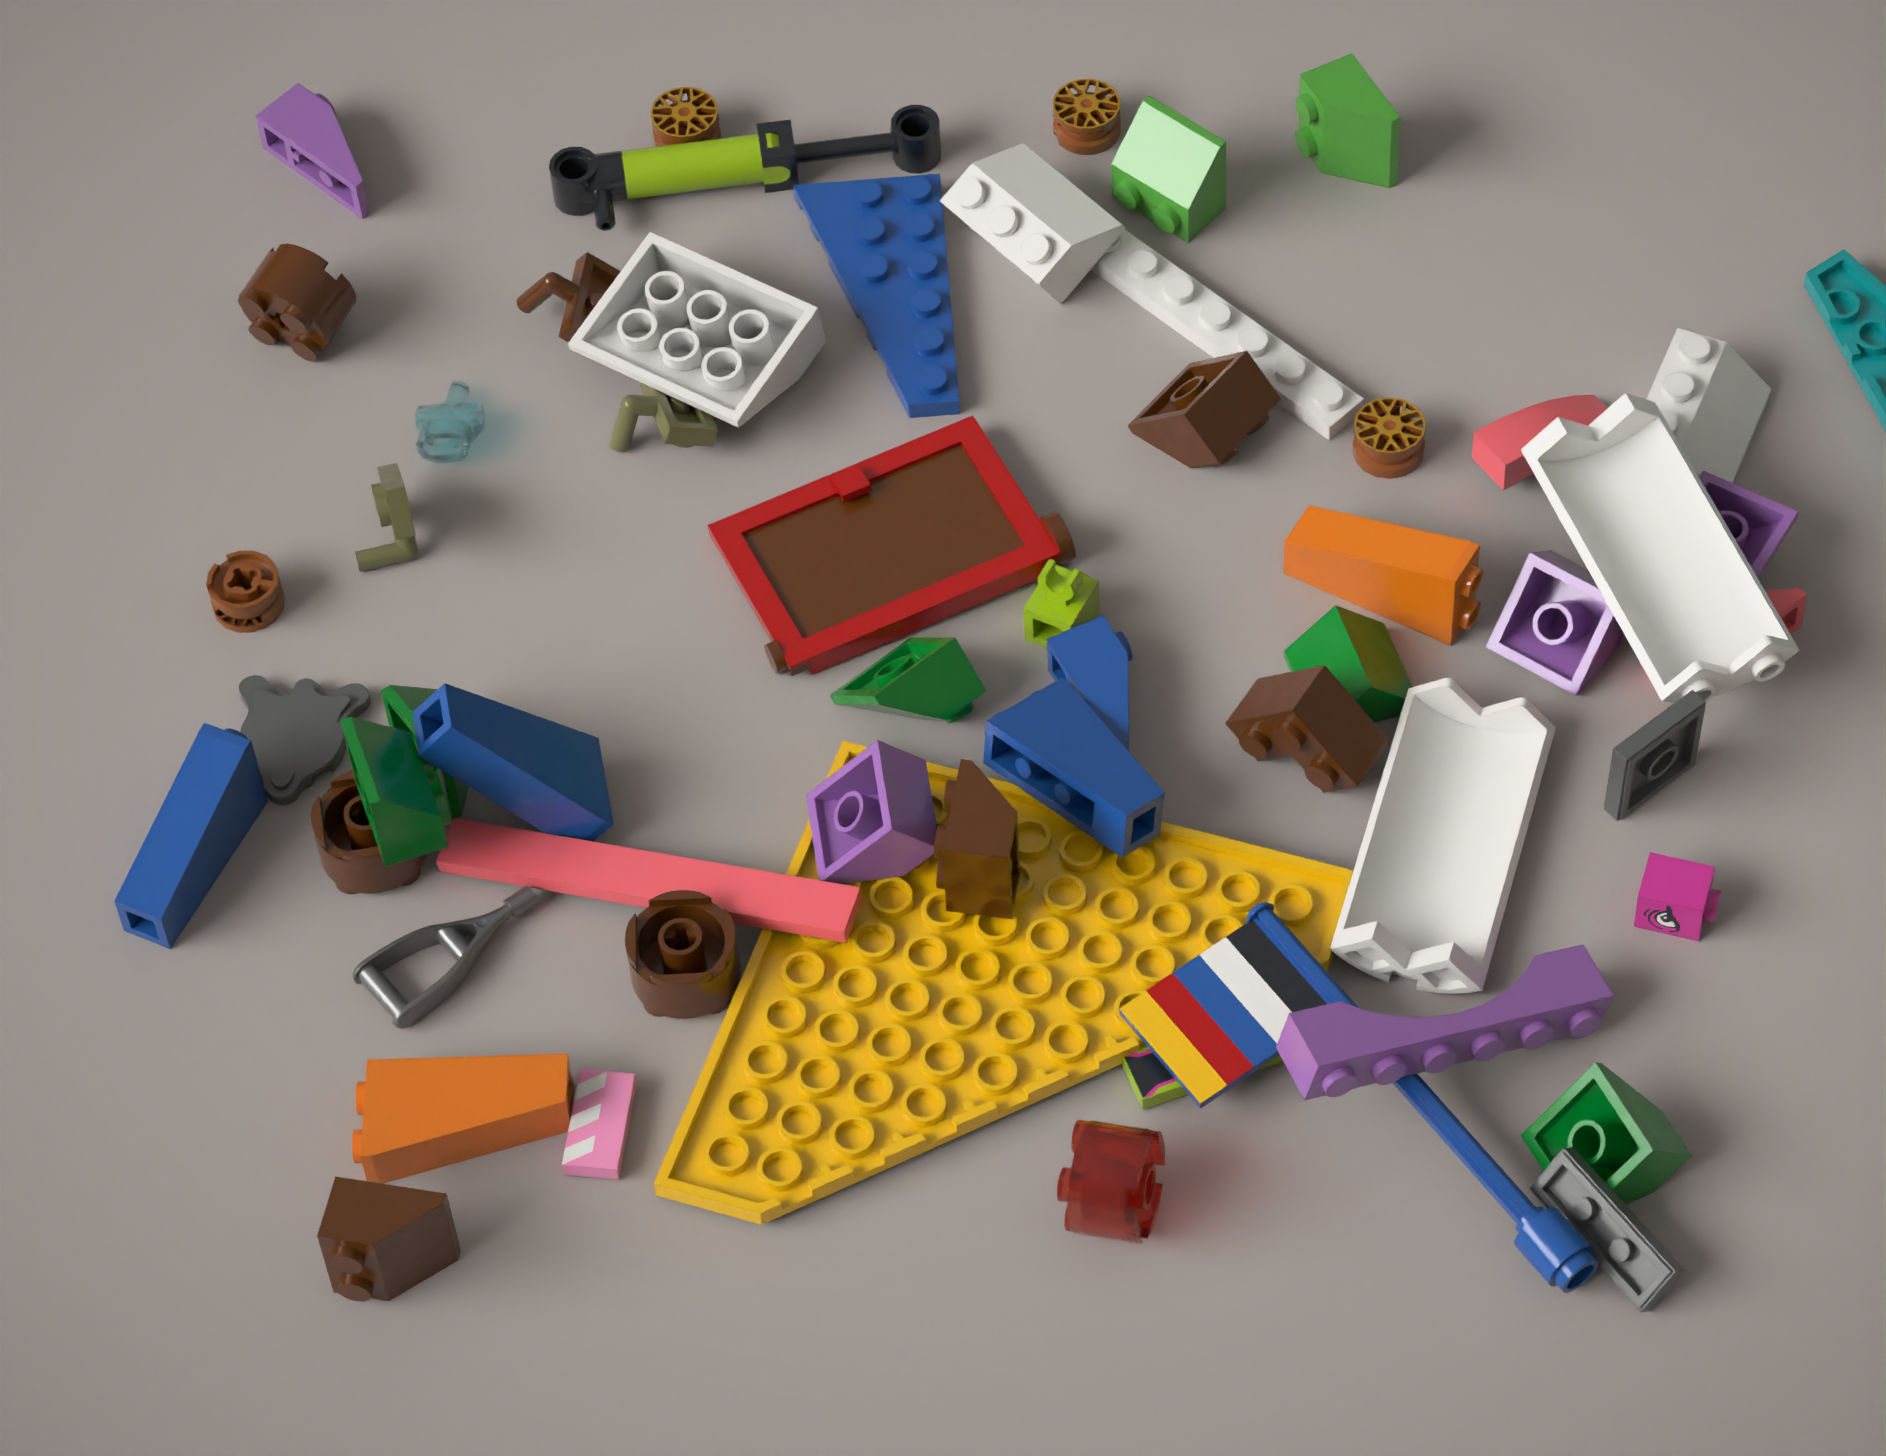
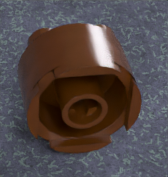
[238,243,356,361]
[311,770,426,894]
[625,890,741,1019]

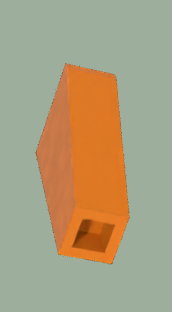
[1283,505,1483,646]
[352,1053,574,1184]

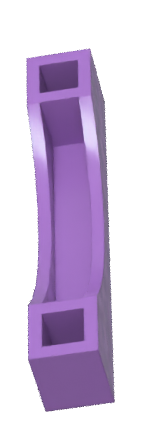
[1276,944,1614,1100]

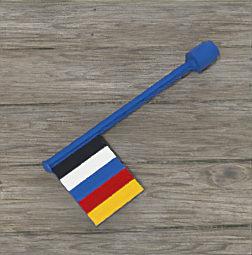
[1119,902,1599,1293]

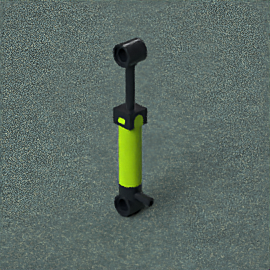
[549,105,941,231]

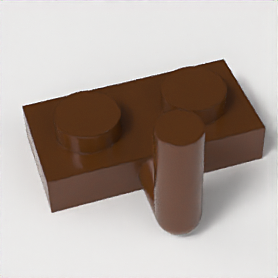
[517,252,621,343]

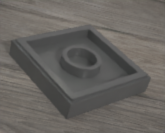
[1604,690,1706,821]

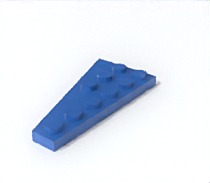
[793,174,960,418]

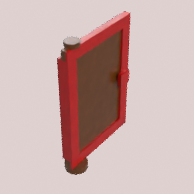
[707,415,1076,676]

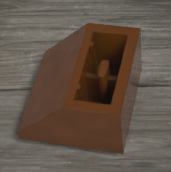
[934,759,1020,919]

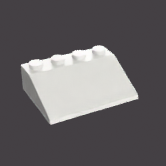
[568,232,826,428]

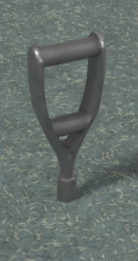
[353,885,538,1029]

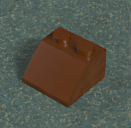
[1128,351,1281,468]
[317,1176,461,1302]

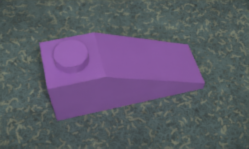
[256,83,370,219]

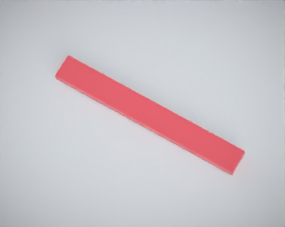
[436,818,863,943]

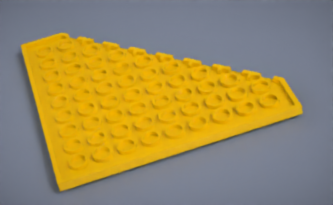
[654,740,1354,1225]

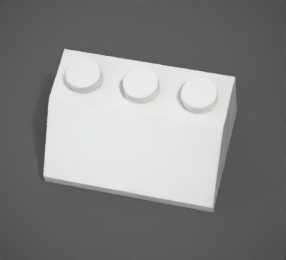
[940,143,1126,304]
[1646,328,1771,483]

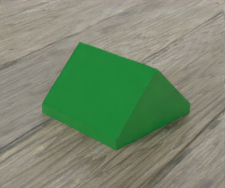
[1284,605,1412,723]

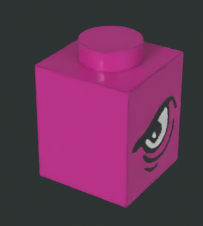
[1634,852,1722,942]

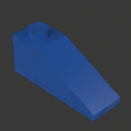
[1047,615,1133,751]

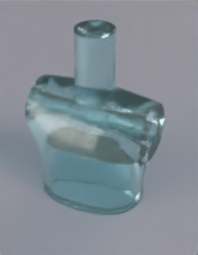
[415,381,485,463]

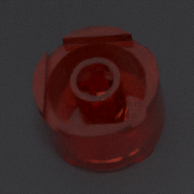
[1057,1119,1165,1244]

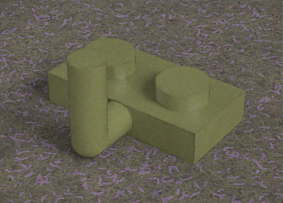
[609,383,718,452]
[355,463,418,572]

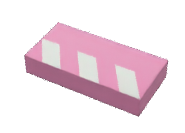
[562,1069,637,1180]

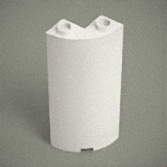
[1521,393,1800,702]
[1330,678,1556,994]

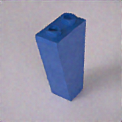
[983,678,1165,858]
[412,683,614,841]
[114,723,268,949]

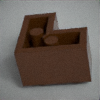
[1225,665,1389,793]

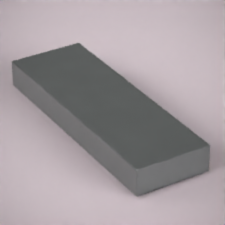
[1529,1147,1686,1312]

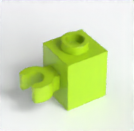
[1023,559,1099,648]

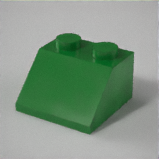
[340,717,452,867]

